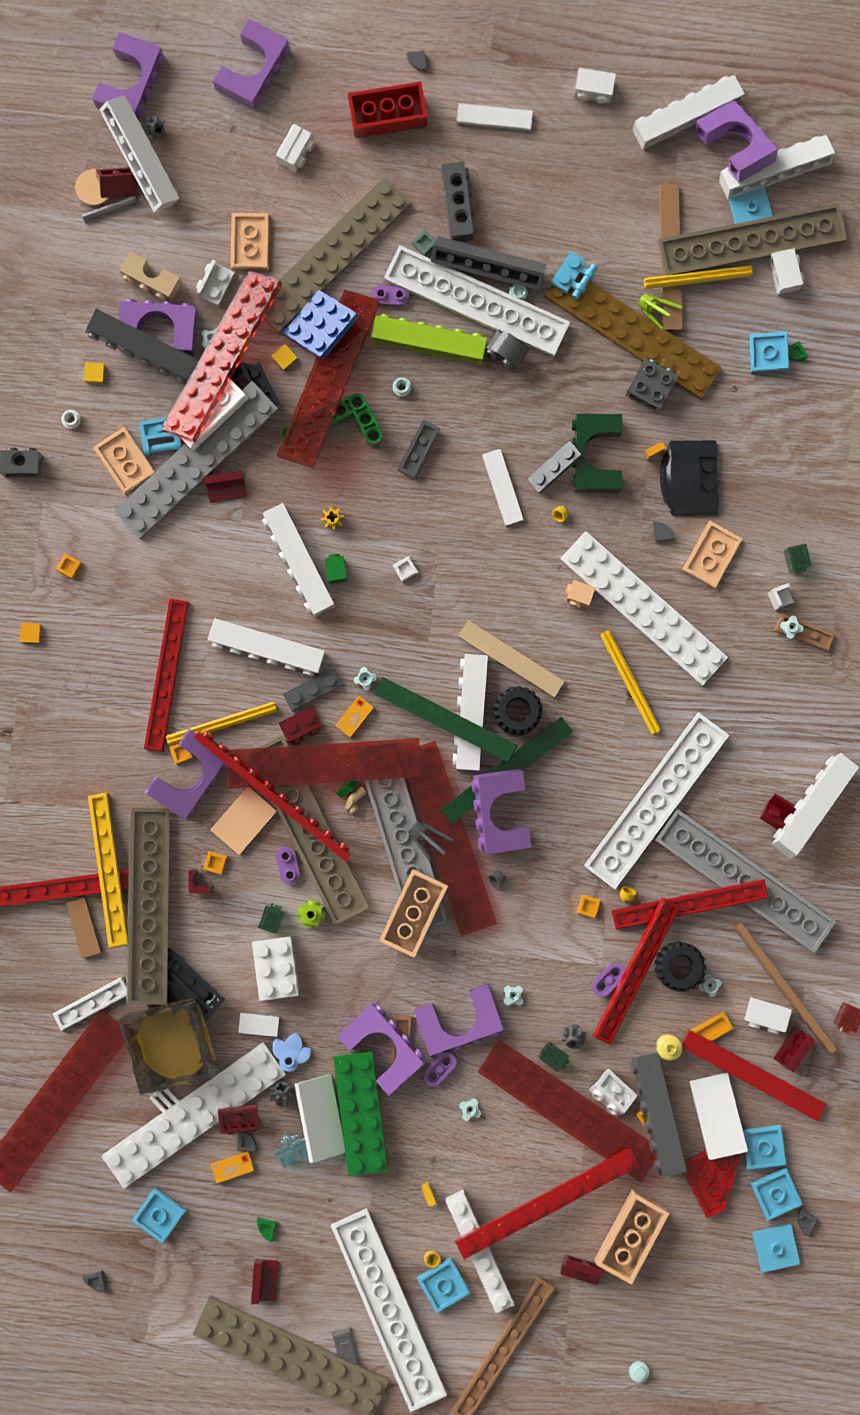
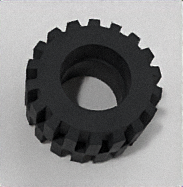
[493,686,543,736]
[654,941,706,992]

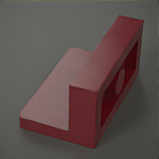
[96,167,138,198]
[204,471,247,503]
[189,870,213,894]
[251,1259,279,1305]

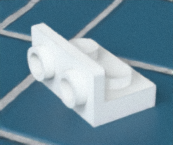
[196,259,235,307]
[589,1069,638,1116]

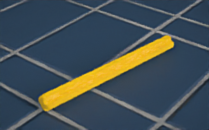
[643,266,753,289]
[601,630,661,735]
[166,702,277,746]

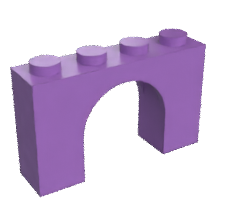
[213,19,290,110]
[92,32,165,119]
[695,100,778,183]
[118,299,198,356]
[145,728,227,819]
[471,769,531,855]
[414,984,503,1057]
[337,1004,426,1096]

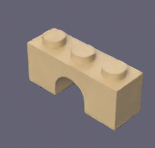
[119,251,182,302]

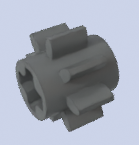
[141,116,165,140]
[562,1024,586,1049]
[270,1082,294,1107]

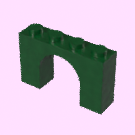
[571,413,622,493]

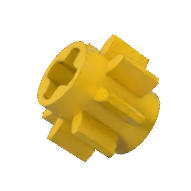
[321,506,344,531]

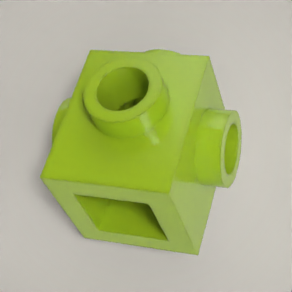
[297,900,326,929]

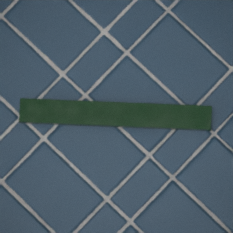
[374,677,518,762]
[440,717,573,825]

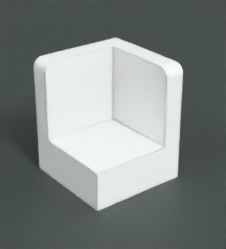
[768,583,794,610]

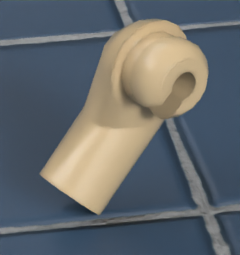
[345,786,367,815]

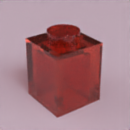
[833,1002,860,1034]

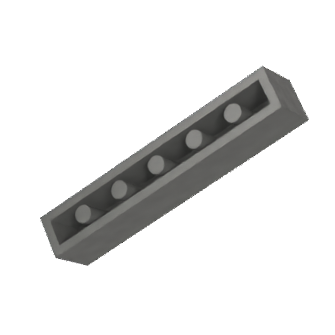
[431,236,547,291]
[85,308,201,385]
[630,1053,687,1177]

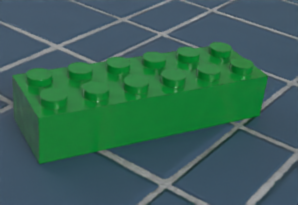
[333,1049,388,1176]

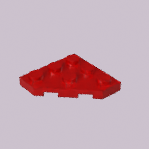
[684,1150,741,1218]

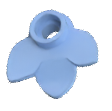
[273,1033,311,1072]

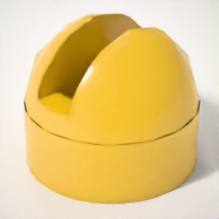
[552,506,569,523]
[620,886,636,903]
[424,1250,441,1268]

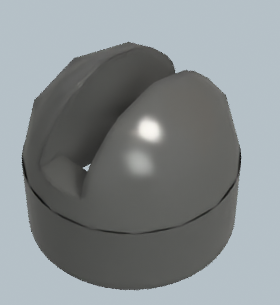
[488,871,505,888]

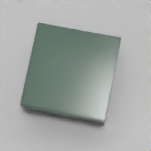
[411,230,436,256]

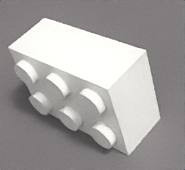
[252,936,300,1001]

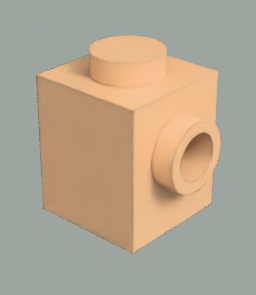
[565,580,596,608]

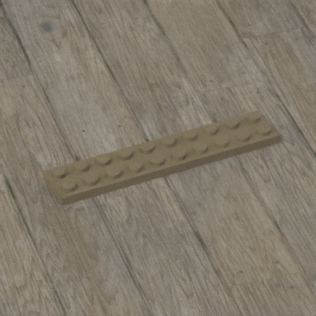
[252,177,411,334]
[657,203,847,276]
[249,735,370,925]
[126,808,170,1005]
[193,1296,389,1415]

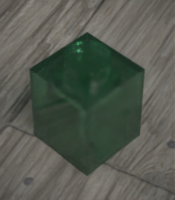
[784,544,812,574]
[258,903,286,934]
[538,1040,569,1072]

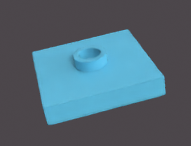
[728,186,772,224]
[749,331,789,373]
[742,1125,787,1170]
[750,1167,803,1221]
[131,1187,187,1244]
[752,1223,800,1273]
[417,1257,471,1314]

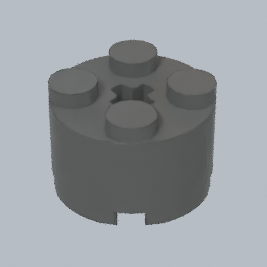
[486,329,530,372]

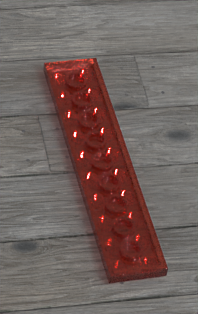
[162,271,282,443]
[277,289,380,469]
[227,738,422,789]
[399,741,497,936]
[0,1009,133,1193]
[477,1039,656,1183]

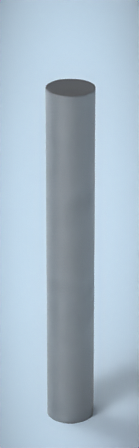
[81,195,137,222]

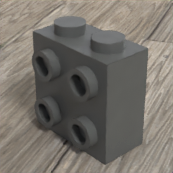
[625,358,679,413]

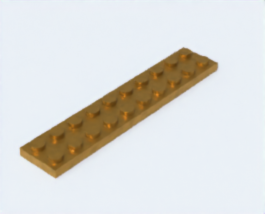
[544,274,722,400]

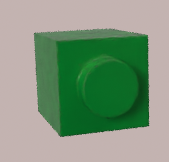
[325,554,347,584]

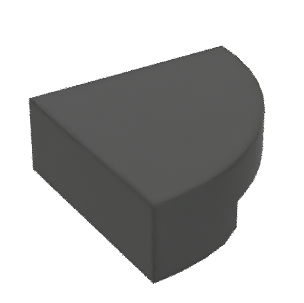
[407,51,426,72]
[653,522,675,542]
[237,1131,257,1152]
[798,1208,819,1237]
[82,1270,107,1292]

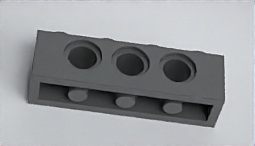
[442,161,477,242]

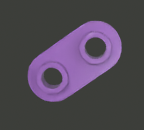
[372,285,409,307]
[276,846,300,885]
[592,963,625,997]
[423,1051,456,1087]

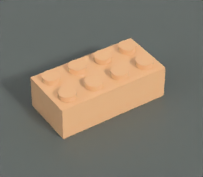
[379,869,448,958]
[594,1190,670,1285]

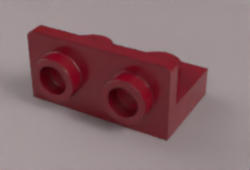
[278,706,323,745]
[760,794,796,830]
[773,1027,816,1072]
[218,1104,261,1135]
[560,1254,605,1285]

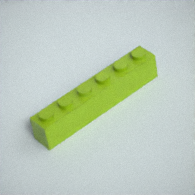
[371,314,487,365]

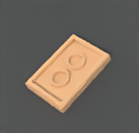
[231,213,270,270]
[93,427,155,495]
[682,521,743,589]
[210,786,277,855]

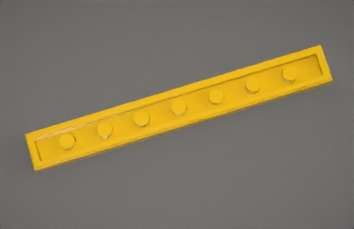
[88,792,128,949]

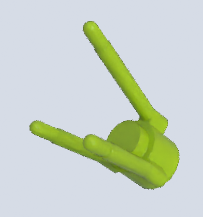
[638,293,683,330]

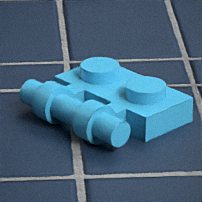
[551,251,598,299]

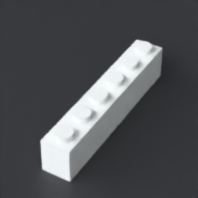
[633,75,744,150]
[100,96,179,212]
[719,135,835,200]
[262,503,335,617]
[208,618,326,677]
[452,654,488,771]
[771,753,859,859]
[446,1189,514,1313]

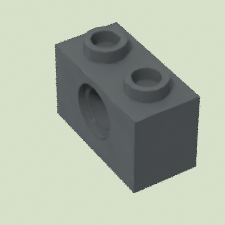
[0,448,43,477]

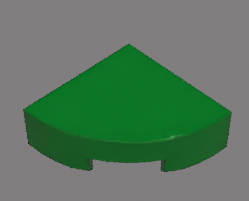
[788,341,808,361]
[336,773,359,797]
[257,1217,277,1242]

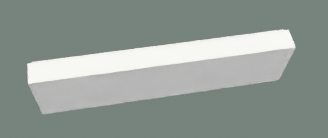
[457,104,532,131]
[482,449,524,527]
[53,976,127,1031]

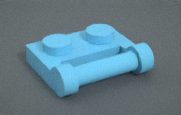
[139,416,182,456]

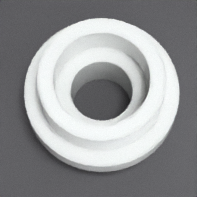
[61,410,81,429]

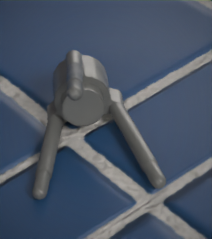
[409,821,453,860]

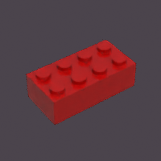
[347,81,428,138]

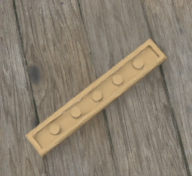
[458,620,565,698]

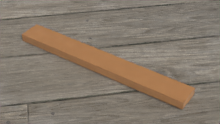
[659,184,682,332]
[733,922,837,1054]
[451,1276,556,1415]

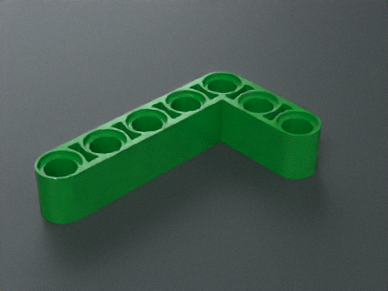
[280,393,383,448]

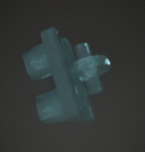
[274,1131,308,1168]

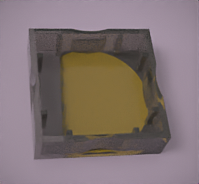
[118,997,220,1095]

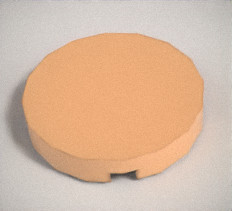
[75,169,110,207]

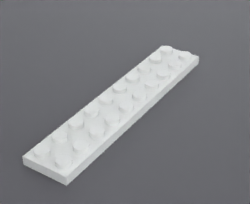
[384,245,570,357]
[560,531,728,686]
[584,712,729,889]
[101,1042,286,1189]
[331,1208,447,1412]

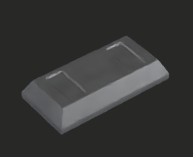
[332,1327,360,1366]

